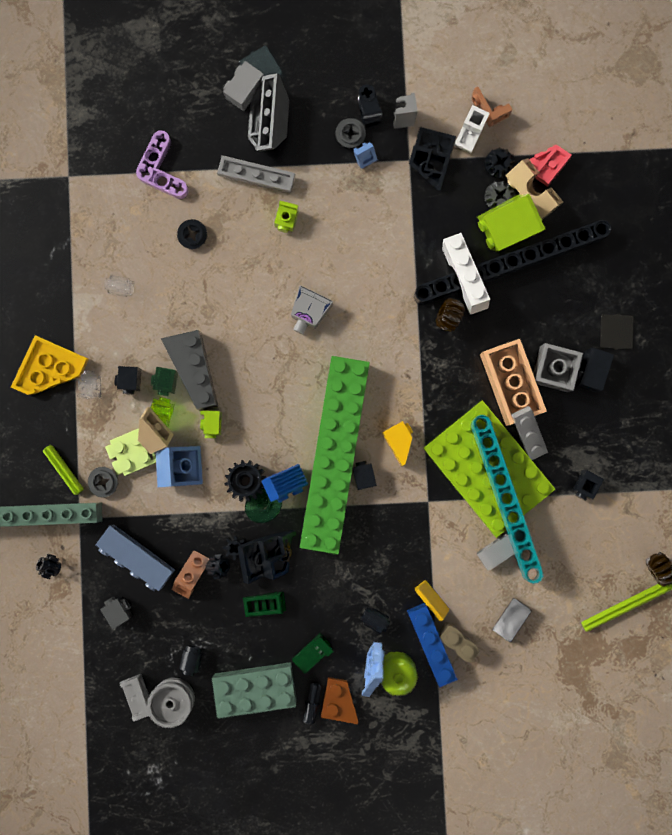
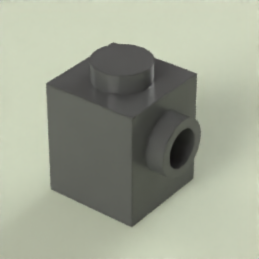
[100,596,133,629]

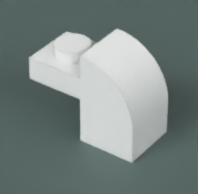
[454,105,490,153]

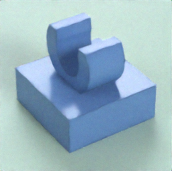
[354,142,377,169]

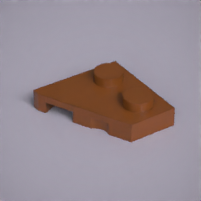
[321,677,358,724]

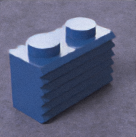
[262,464,308,503]

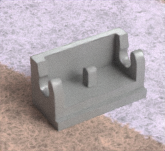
[393,93,418,129]
[120,674,149,721]

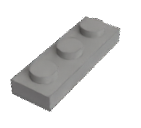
[511,406,548,460]

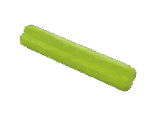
[43,445,84,495]

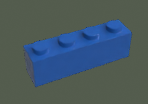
[407,603,457,688]

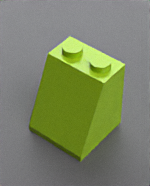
[477,194,545,251]

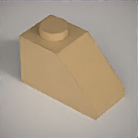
[138,407,174,454]

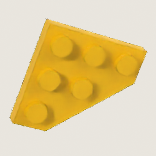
[11,335,89,396]

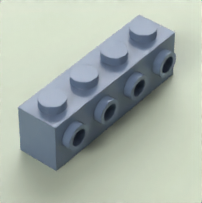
[96,525,175,591]

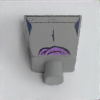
[291,285,333,335]

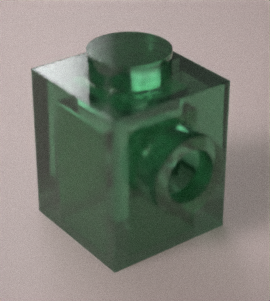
[151,367,178,397]

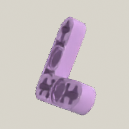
[136,130,188,199]

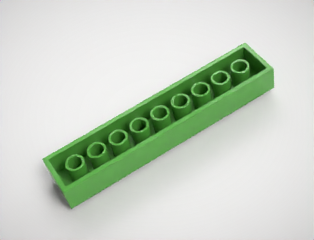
[300,356,370,554]

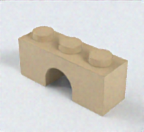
[505,158,563,219]

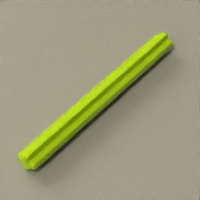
[581,584,672,632]

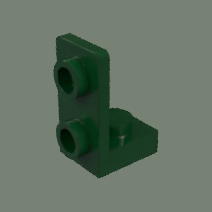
[292,633,333,674]

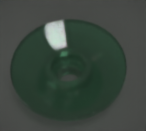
[245,488,282,523]

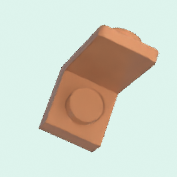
[472,87,513,127]
[172,551,209,599]

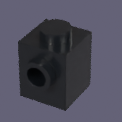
[114,366,141,395]

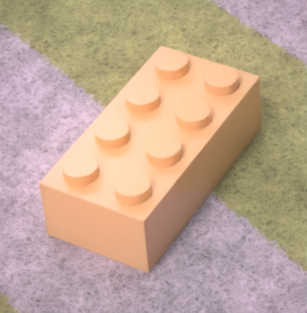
[480,339,547,426]

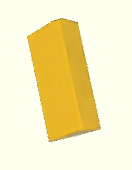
[415,580,449,621]

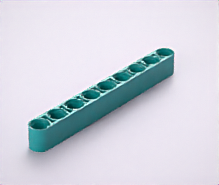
[471,415,543,584]

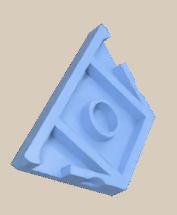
[362,642,384,697]

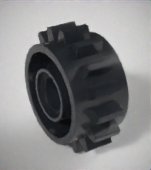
[224,460,267,503]

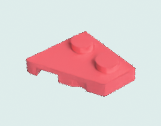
[529,145,572,187]

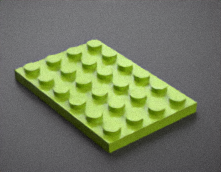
[423,400,556,538]

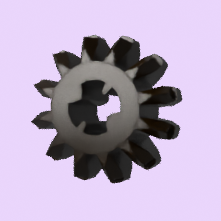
[436,298,465,332]
[646,552,672,587]

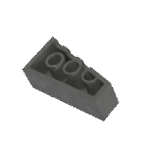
[161,330,218,411]

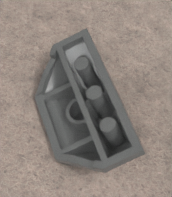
[248,73,289,152]

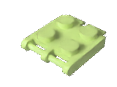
[105,428,156,476]

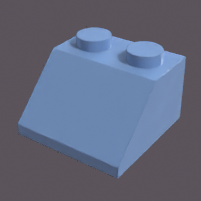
[156,446,203,487]

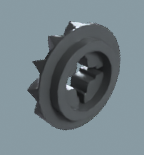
[336,118,366,149]
[485,181,515,209]
[88,467,119,497]

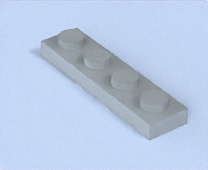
[217,156,295,193]

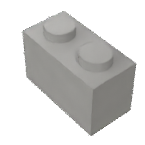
[223,61,264,111]

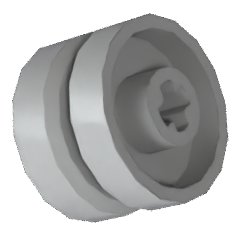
[147,677,195,728]

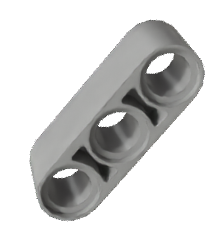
[477,531,534,570]

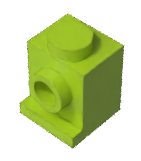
[274,201,299,233]
[200,411,222,439]

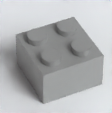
[533,343,583,392]

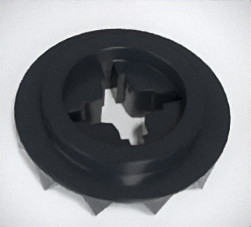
[485,147,516,178]
[177,219,208,250]

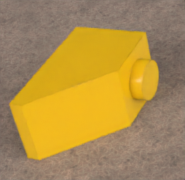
[382,421,413,466]

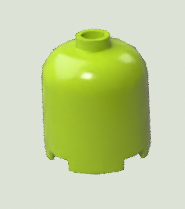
[381,652,417,696]

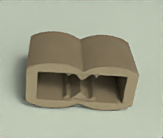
[438,622,479,663]

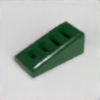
[243,592,286,617]

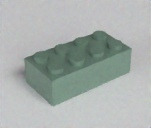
[212,662,297,718]

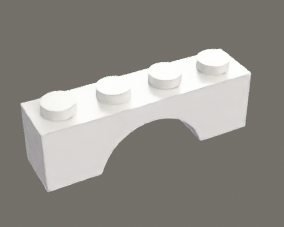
[442,233,490,315]

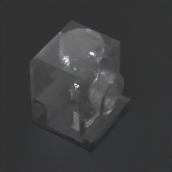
[77,371,101,399]

